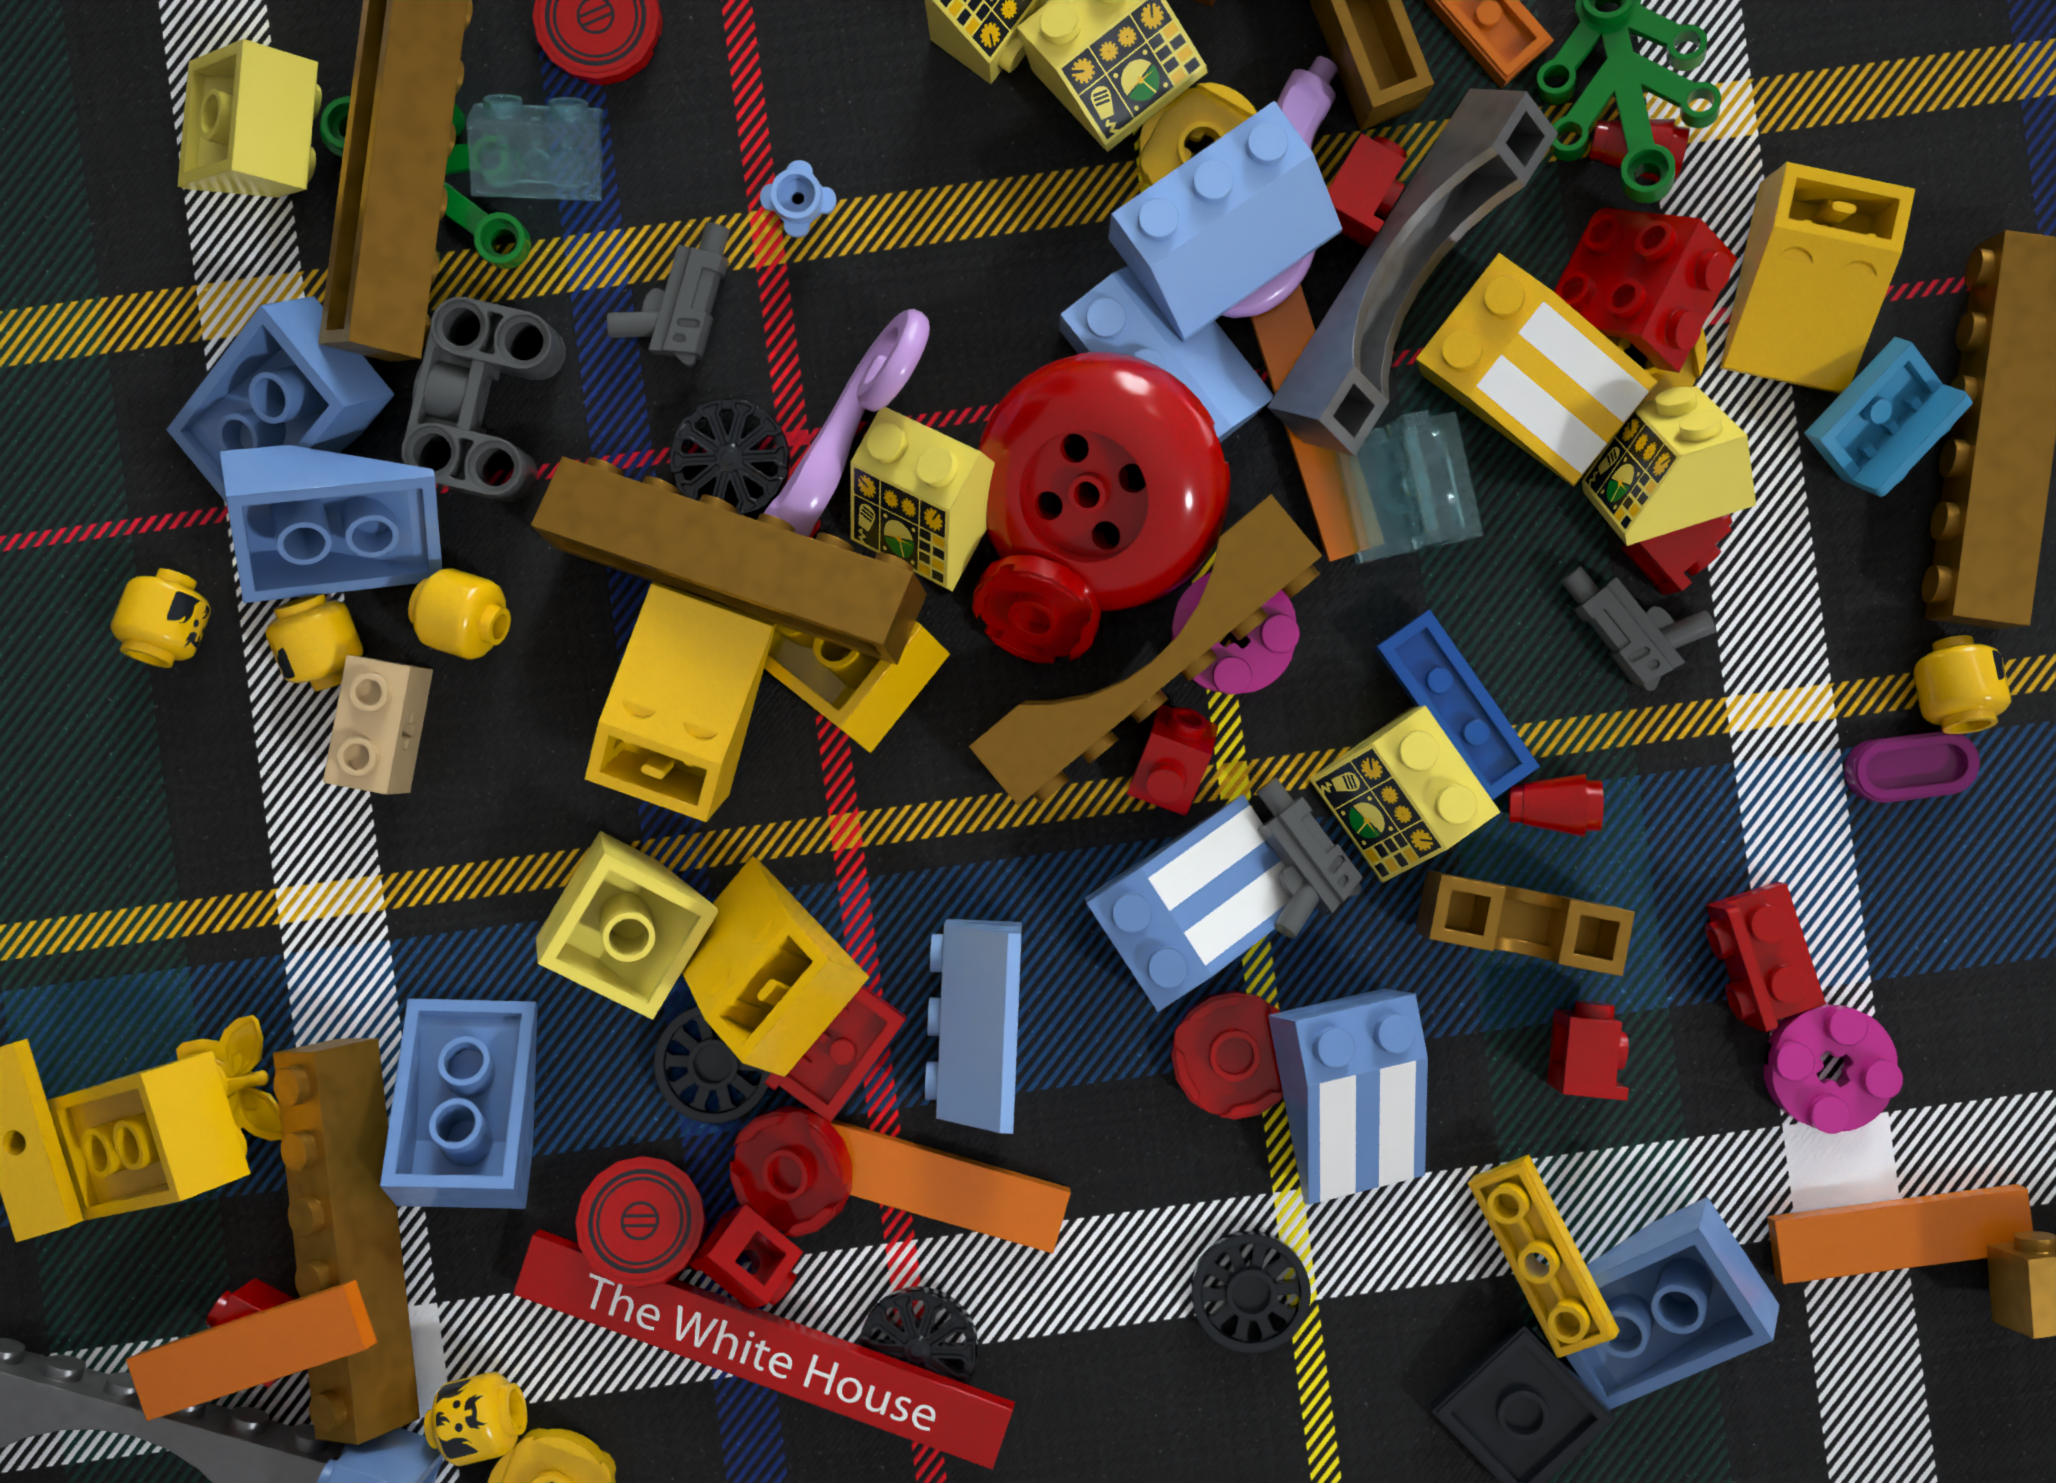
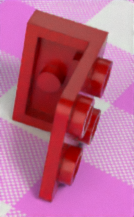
[1554,208,1737,373]

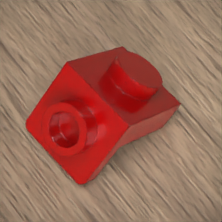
[1127,704,1218,816]

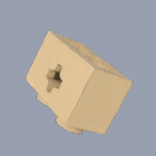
[323,655,433,795]

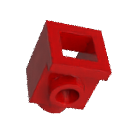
[1328,133,1407,248]
[1621,514,1733,595]
[1547,1000,1629,1101]
[688,1204,803,1310]

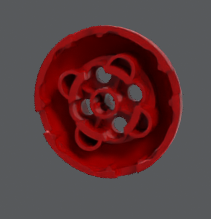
[978,352,1230,611]

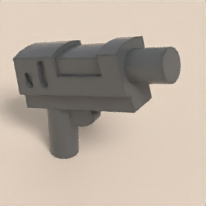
[607,222,730,367]
[1560,566,1715,691]
[1256,777,1363,939]

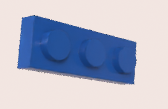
[1373,610,1540,800]

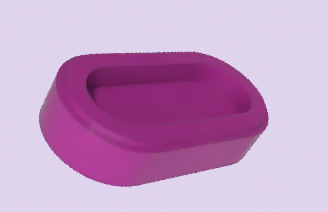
[1844,731,1980,803]

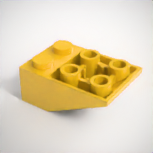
[1720,162,1915,394]
[585,581,776,822]
[682,856,870,1077]

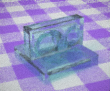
[1332,410,1484,565]

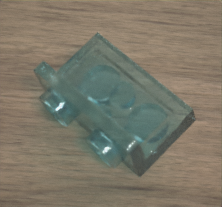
[466,94,604,201]

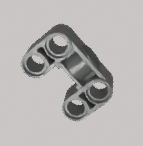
[401,297,566,502]

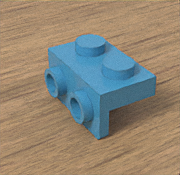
[1804,337,1973,497]

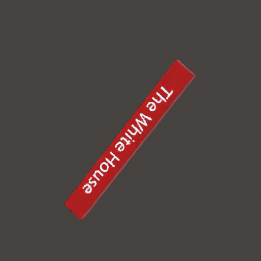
[513,1229,1015,1470]

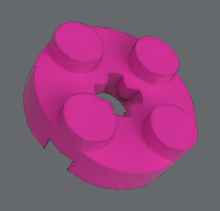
[1170,573,1300,695]
[1764,1003,1903,1134]

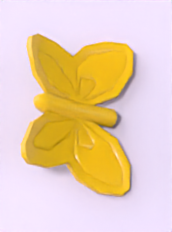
[176,1015,282,1141]

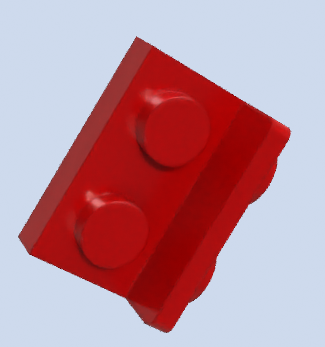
[1705,882,1826,1032]

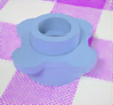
[760,160,837,238]

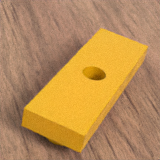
[0,1038,84,1242]
[1468,1154,1620,1358]

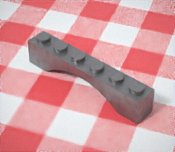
[1267,88,1558,456]
[0,1338,347,1483]

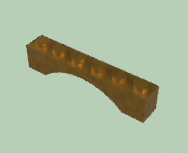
[969,494,1322,806]

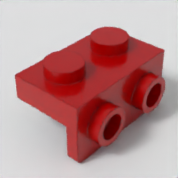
[764,985,907,1123]

